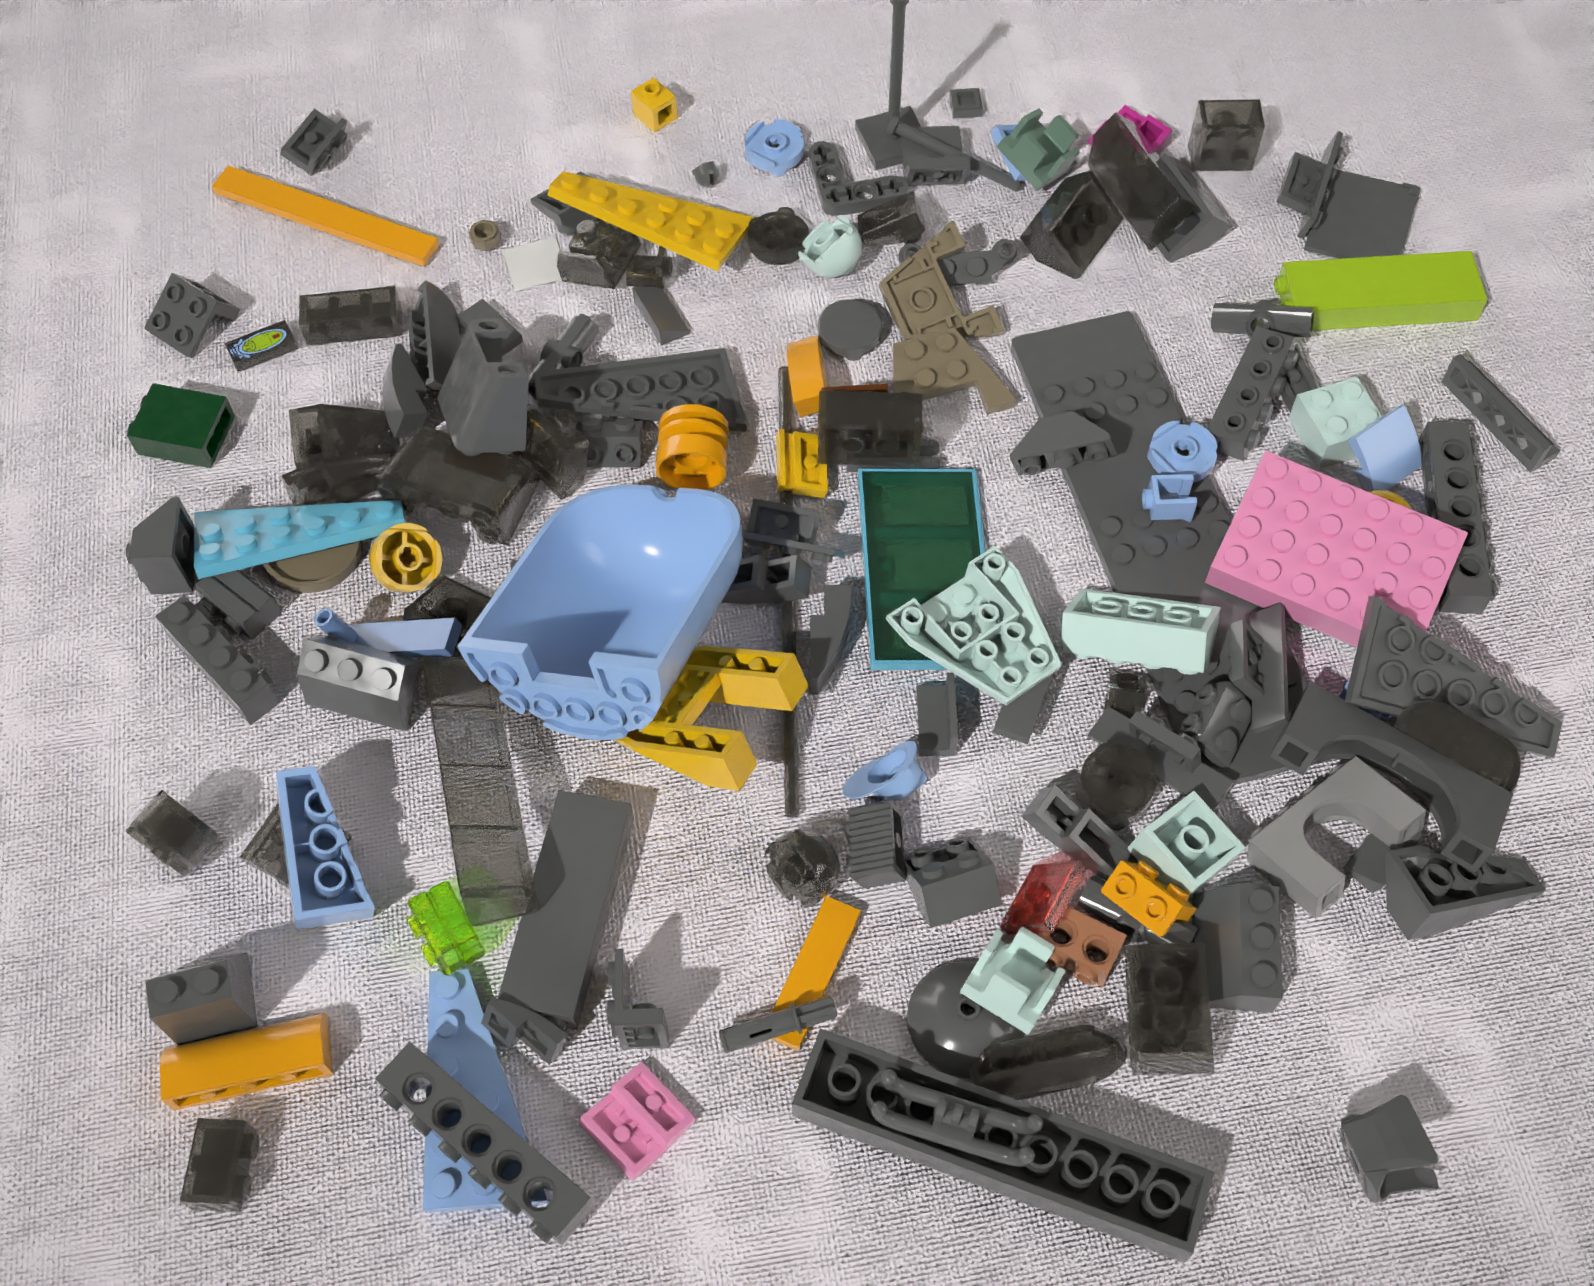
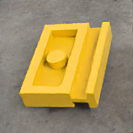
[776,429,828,499]

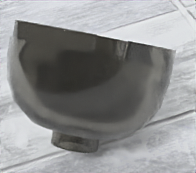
[765,829,840,908]

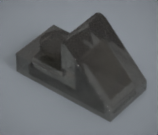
[1103,669,1147,719]

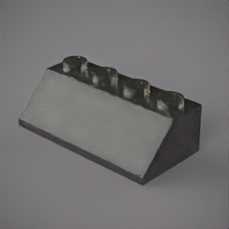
[1088,112,1197,251]

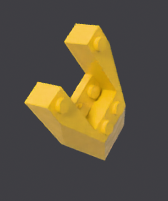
[615,645,809,791]

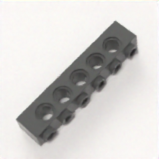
[1418,422,1496,614]
[375,1041,595,1246]

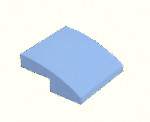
[1348,405,1422,492]

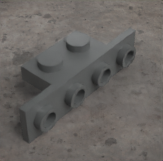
[1276,131,1344,239]
[742,498,846,563]
[1228,602,1289,734]
[1088,706,1233,812]

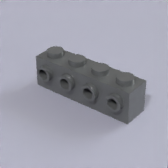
[1207,326,1298,461]
[155,595,279,726]

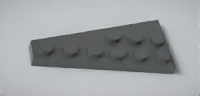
[533,348,747,432]
[1344,595,1562,758]

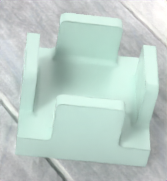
[960,927,1066,1035]

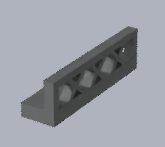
[1441,354,1560,473]

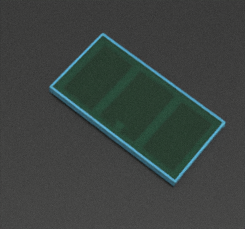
[857,469,986,670]

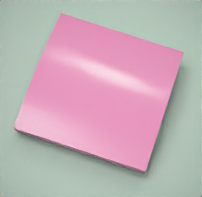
[579,1062,696,1182]

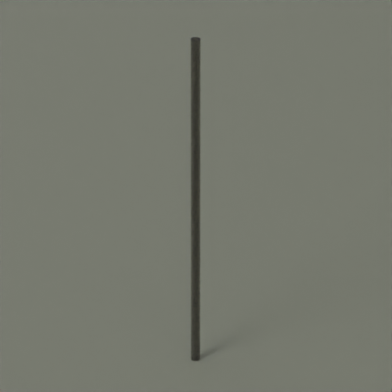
[778,366,799,818]

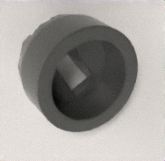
[692,161,719,187]

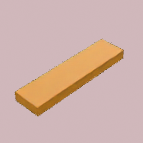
[771,896,861,1051]

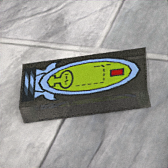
[224,320,298,372]

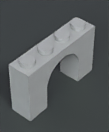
[1248,756,1426,919]

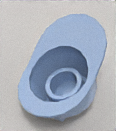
[843,741,927,801]

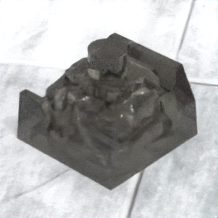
[557,220,642,289]

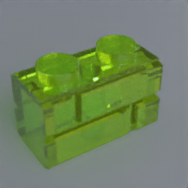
[406,880,486,975]

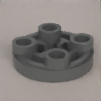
[818,299,882,361]

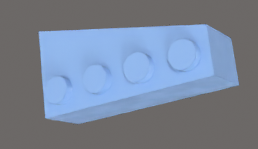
[276,766,375,930]

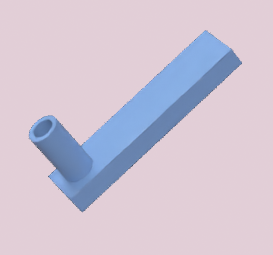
[314,608,462,658]

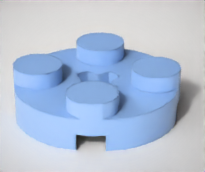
[745,119,804,176]
[1147,421,1217,482]

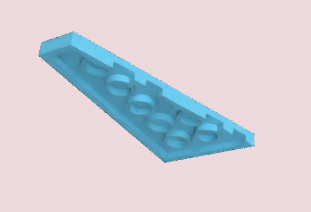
[194,500,406,579]

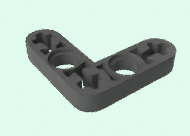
[809,141,908,216]

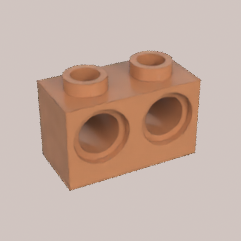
[1038,900,1127,987]

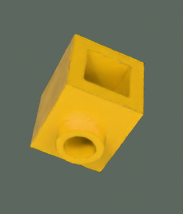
[630,77,678,132]

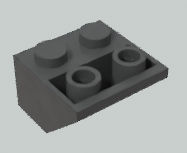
[905,837,1003,928]

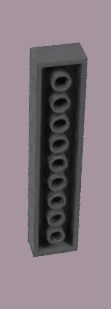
[792,1028,1214,1263]

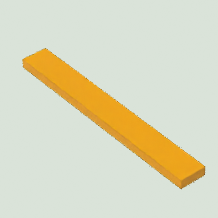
[212,165,439,267]

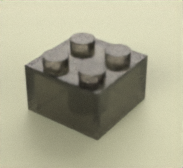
[1188,99,1265,171]

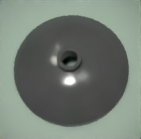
[907,961,1024,1078]

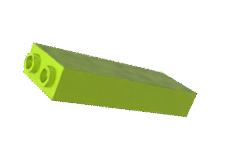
[1274,251,1487,331]

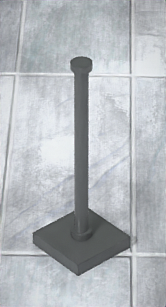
[855,0,921,171]

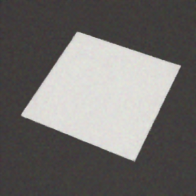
[502,237,569,291]

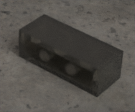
[299,286,402,346]

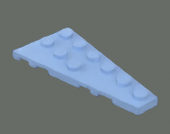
[423,969,549,1213]

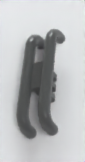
[871,1069,1043,1167]

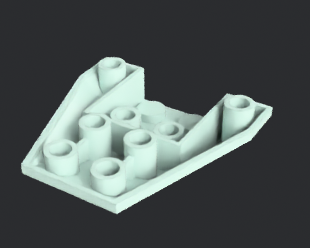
[886,545,1062,705]

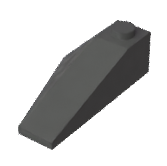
[1385,845,1546,940]

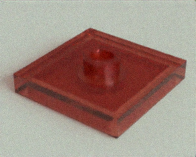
[999,860,1087,935]

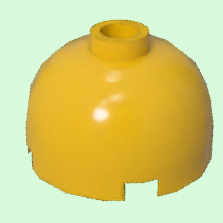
[369,523,443,593]

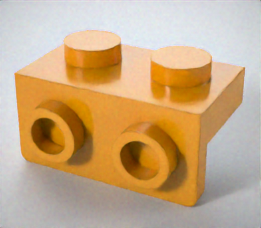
[1101,860,1197,937]

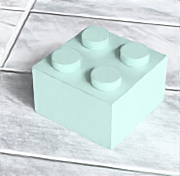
[1289,377,1382,469]
[1127,791,1246,897]

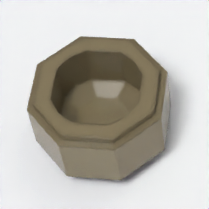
[469,220,501,251]

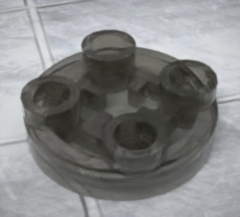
[748,207,809,265]

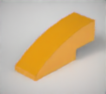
[787,335,829,417]

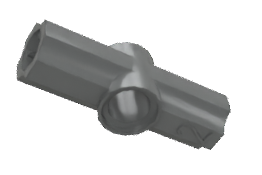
[1211,300,1314,338]
[528,313,599,400]
[1077,874,1198,959]

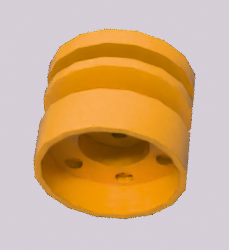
[656,404,729,490]

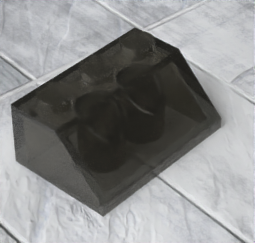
[1020,170,1123,279]

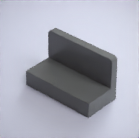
[916,673,958,756]

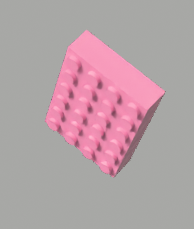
[1205,450,1468,647]

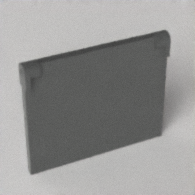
[1304,170,1420,259]

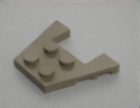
[878,221,1005,341]
[892,327,1016,437]

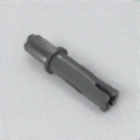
[719,996,837,1054]

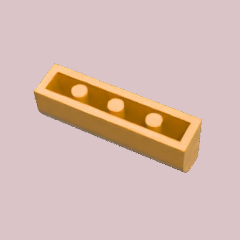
[160,1013,333,1111]

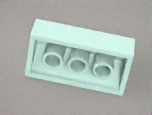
[1061,588,1221,675]

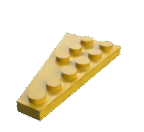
[547,171,754,272]

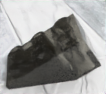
[288,404,404,486]

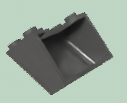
[437,318,529,456]

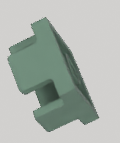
[997,108,1080,191]

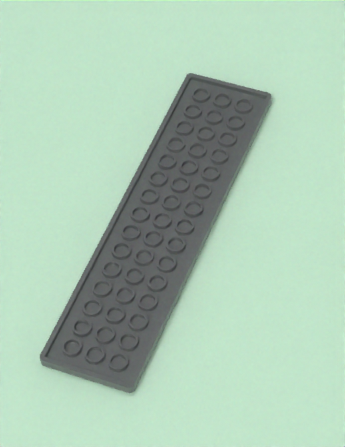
[1011,311,1330,786]

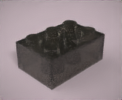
[818,390,922,467]
[1124,942,1214,1075]

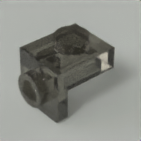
[626,246,673,289]

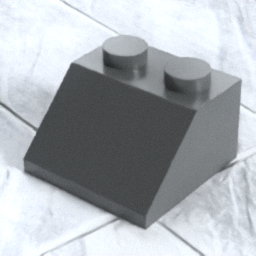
[126,497,195,595]

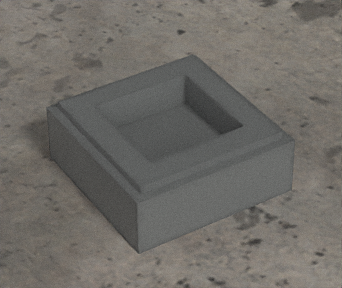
[949,88,983,119]

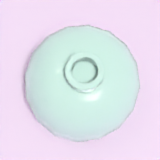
[798,215,862,278]

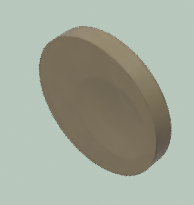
[263,503,362,593]

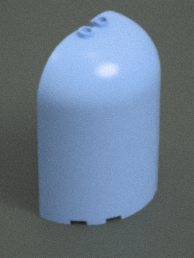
[457,484,743,740]

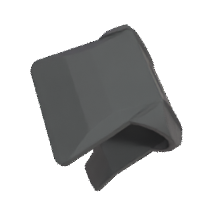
[1340,1095,1439,1203]

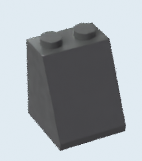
[145,952,258,1045]

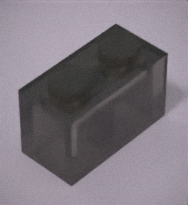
[180,1118,260,1213]

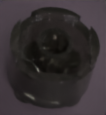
[1076,743,1157,830]
[125,790,220,877]

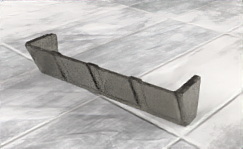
[423,656,540,926]

